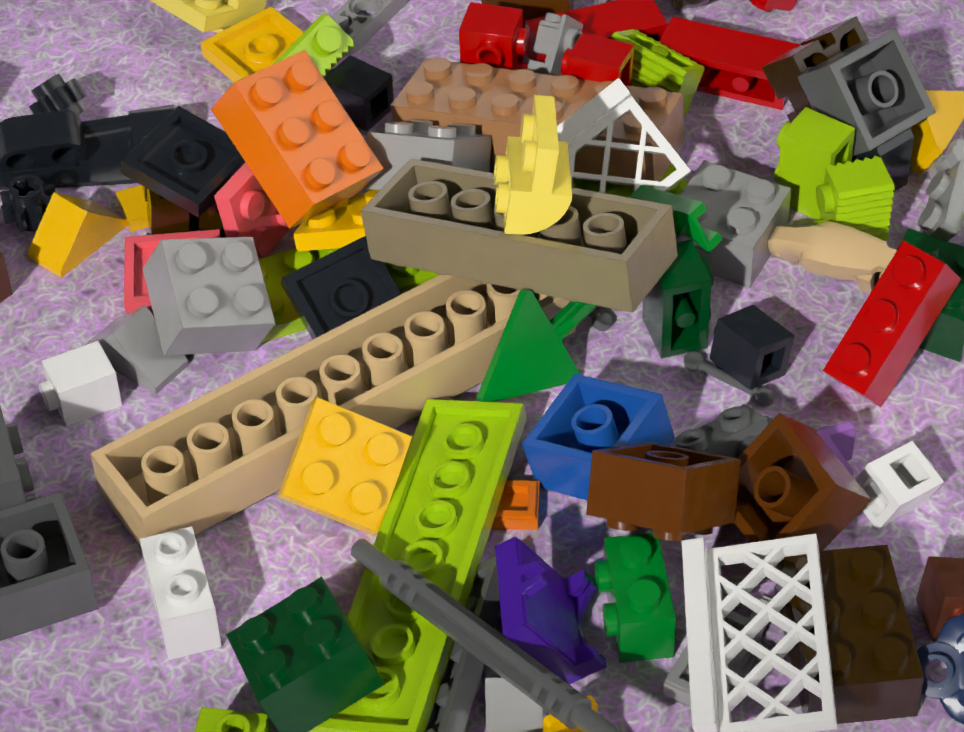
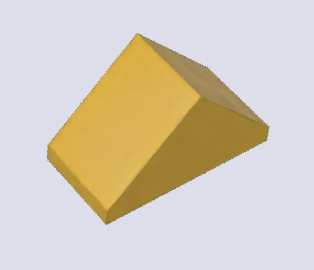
[908,90,964,175]
[27,192,128,278]

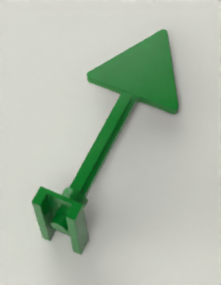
[477,185,723,402]

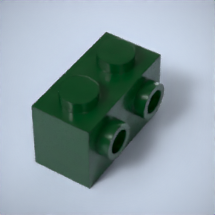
[642,239,714,359]

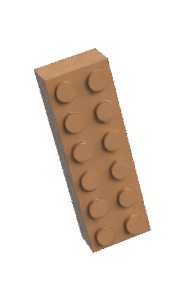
[390,58,685,188]

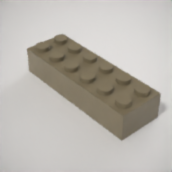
[361,158,678,313]

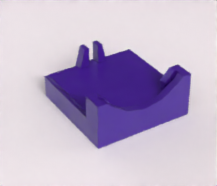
[495,536,607,684]

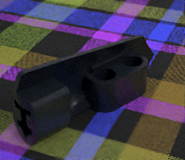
[0,105,174,190]

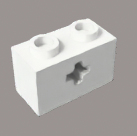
[139,526,222,660]

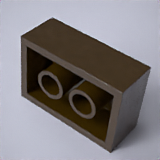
[775,544,924,724]

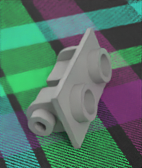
[527,13,583,76]

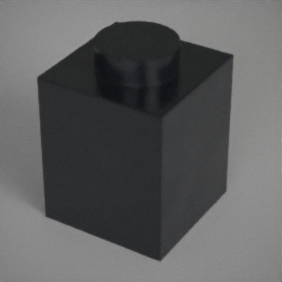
[323,55,394,132]
[709,305,795,390]

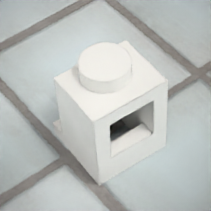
[855,441,944,530]

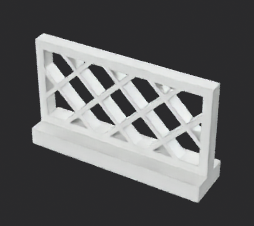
[557,78,691,193]
[681,534,838,732]

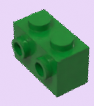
[594,533,676,663]

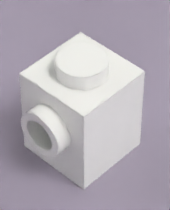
[39,341,122,426]

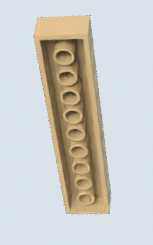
[90,275,576,546]

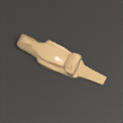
[768,221,897,294]

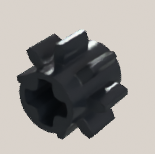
[29,74,86,115]
[0,175,56,232]

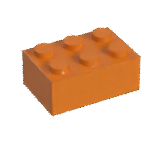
[211,50,384,229]

